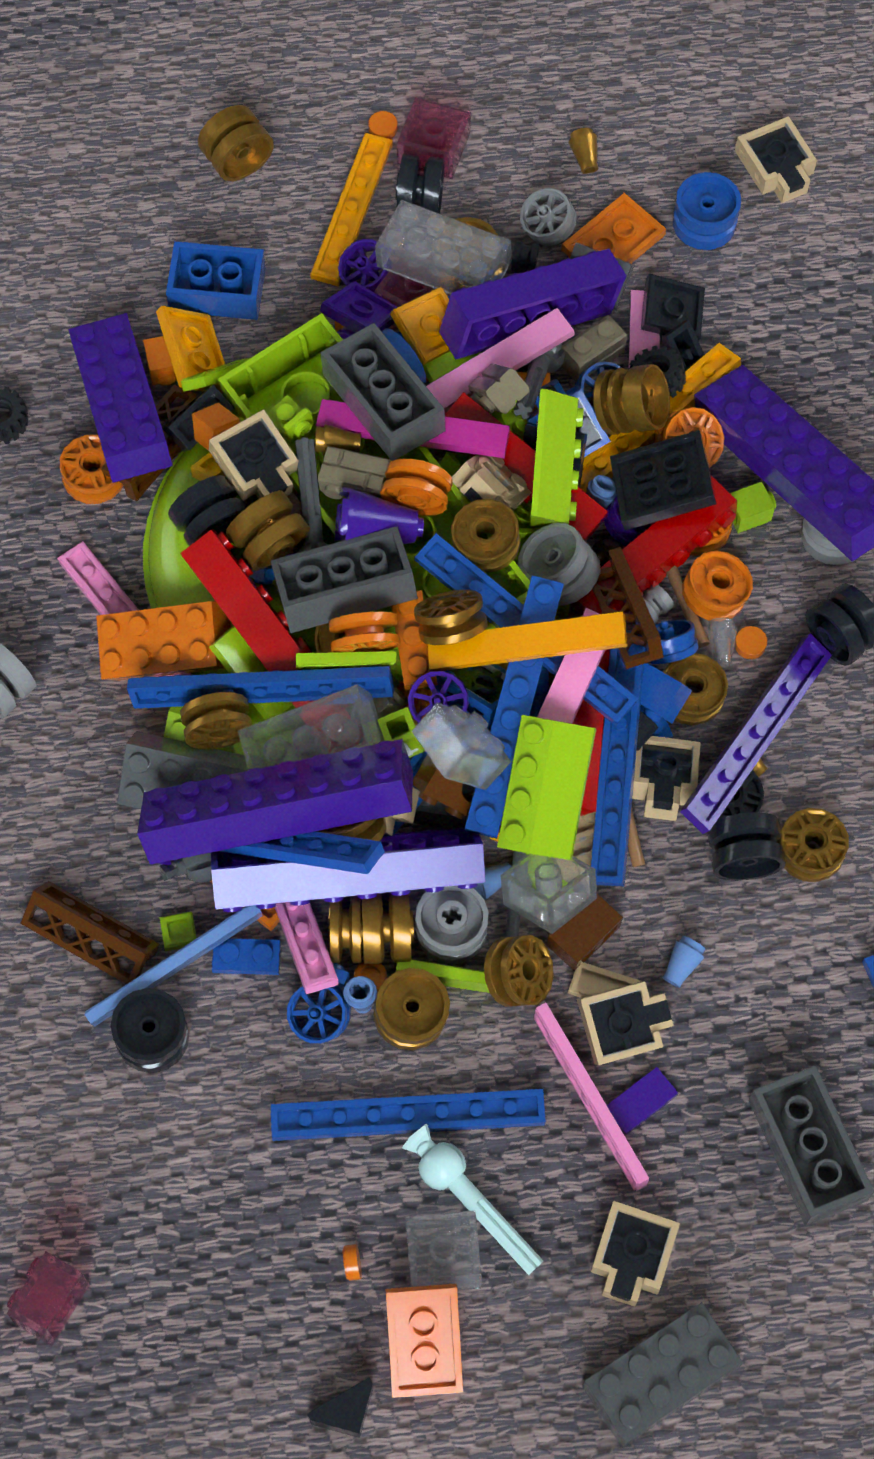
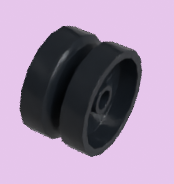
[396,154,445,223]
[168,475,247,546]
[805,583,874,666]
[707,812,786,881]
[110,988,190,1073]

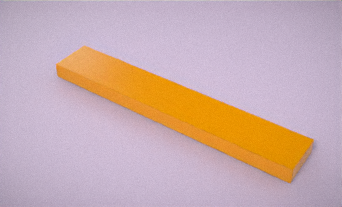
[310,133,393,287]
[428,611,627,672]

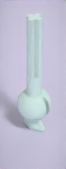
[402,1124,543,1275]

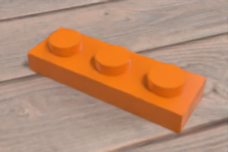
[391,590,438,691]

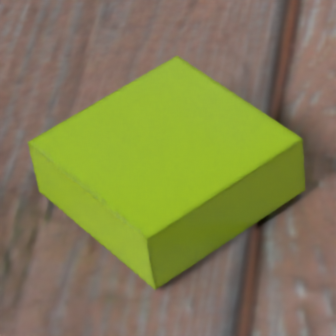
[159,911,197,952]

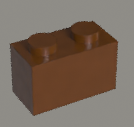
[546,891,623,971]

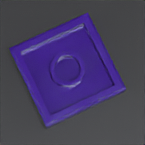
[320,281,397,333]

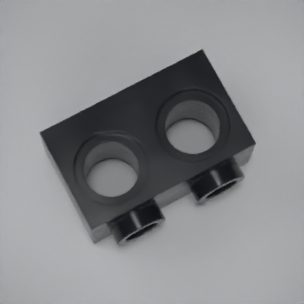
[162,385,234,452]

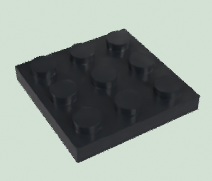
[610,430,717,531]

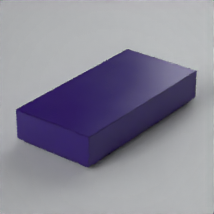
[607,1067,678,1136]

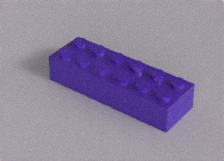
[439,249,627,359]
[68,313,173,483]

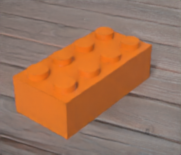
[96,601,231,681]

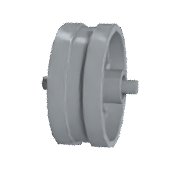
[520,188,577,246]

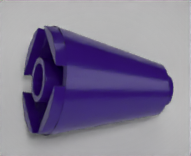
[335,487,424,545]

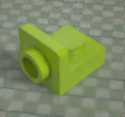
[267,395,314,445]

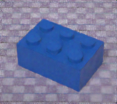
[166,241,266,320]

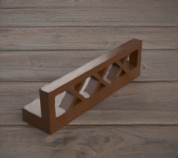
[101,384,198,501]
[592,547,663,669]
[20,881,160,984]

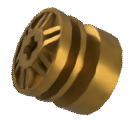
[593,364,670,435]

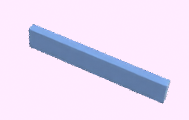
[85,905,263,1027]

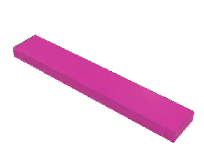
[316,399,510,459]

